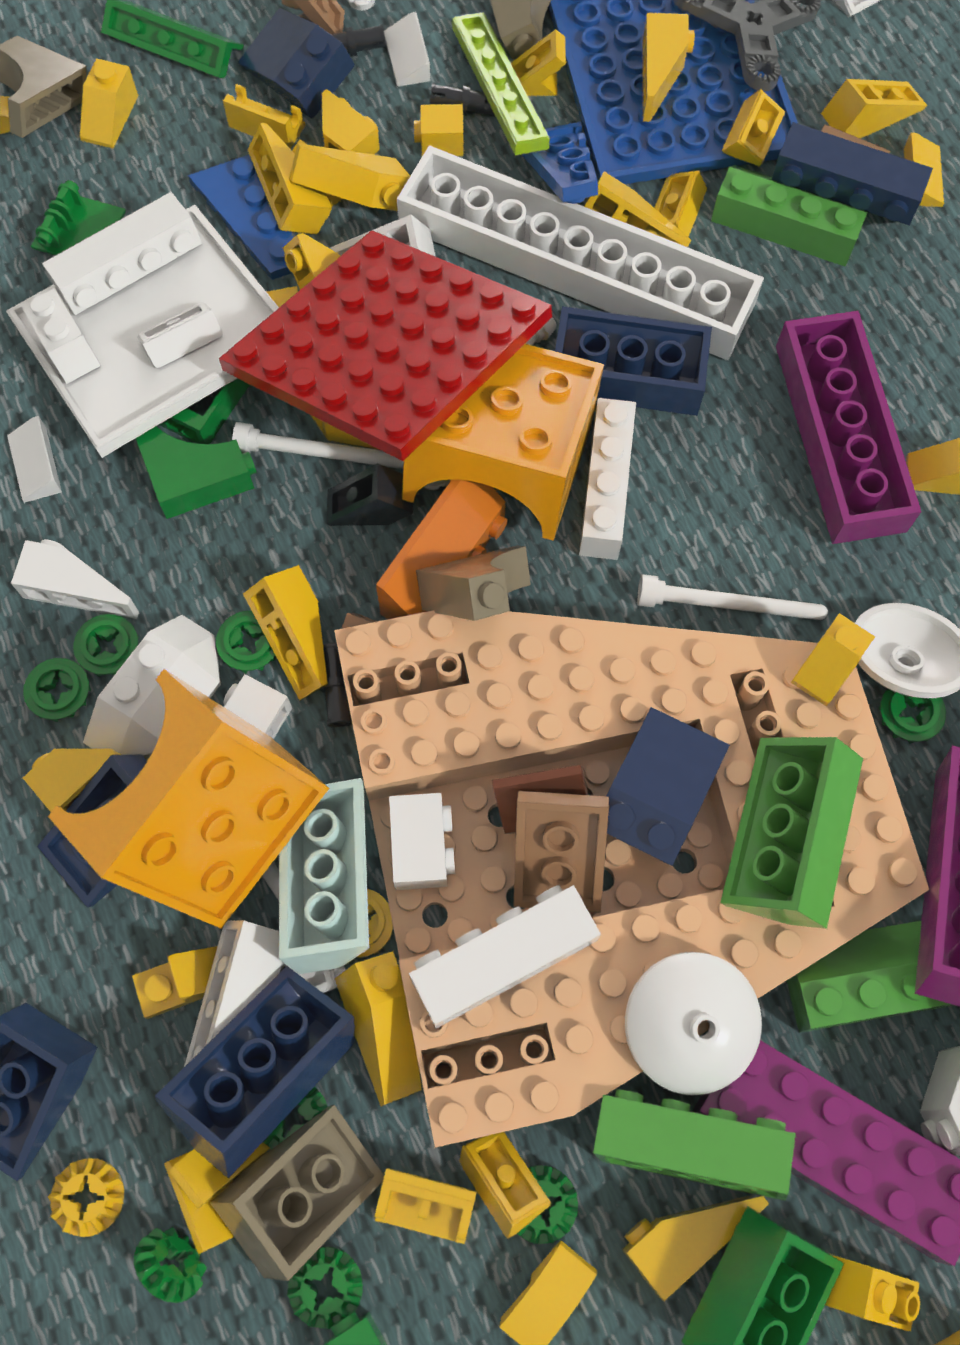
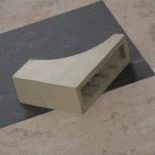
[490,0,551,59]
[0,36,87,138]
[416,545,531,621]

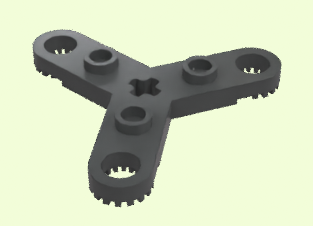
[673,0,821,91]

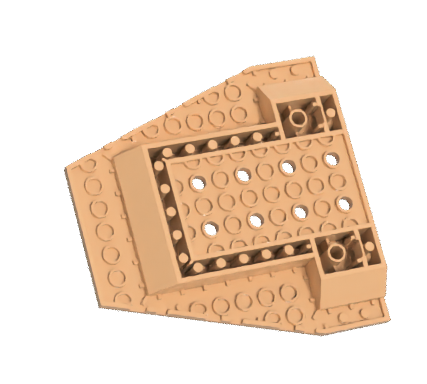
[334,610,929,1148]

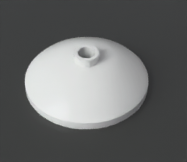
[855,603,960,698]
[625,952,762,1095]

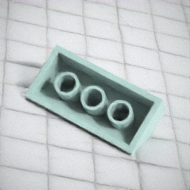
[279,778,369,974]

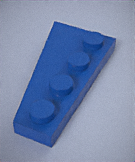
[521,121,598,204]
[188,155,293,280]

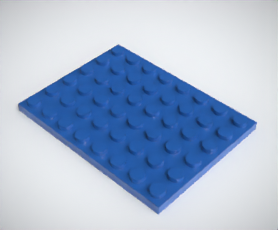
[548,0,798,184]

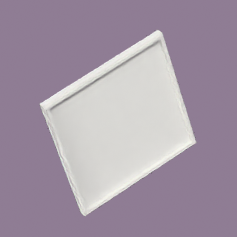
[6,205,279,458]

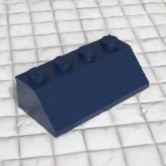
[771,122,933,226]
[555,306,712,416]
[155,966,355,1179]

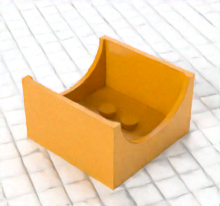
[402,344,604,541]
[48,669,329,929]

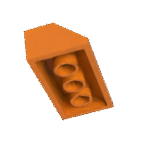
[376,480,508,619]

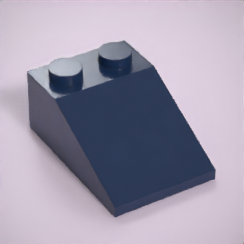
[238,8,355,119]
[606,707,730,866]
[37,754,147,907]
[0,1003,98,1181]

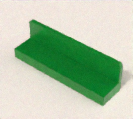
[101,0,244,78]

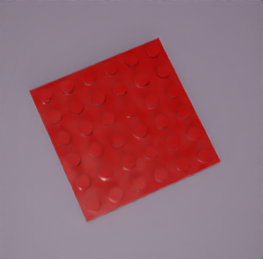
[219,230,552,461]

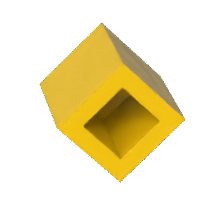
[414,104,463,156]

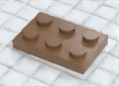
[514,791,609,913]

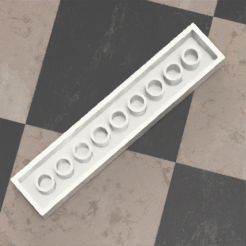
[397,145,764,360]

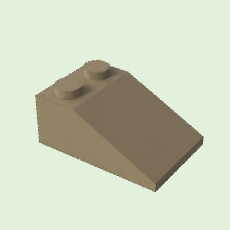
[211,1105,384,1281]

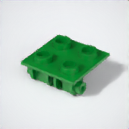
[31,180,126,255]

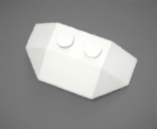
[83,615,221,758]

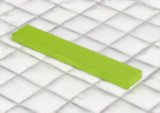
[452,12,550,155]

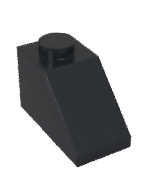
[327,463,413,526]

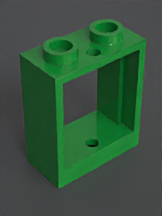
[159,378,250,444]

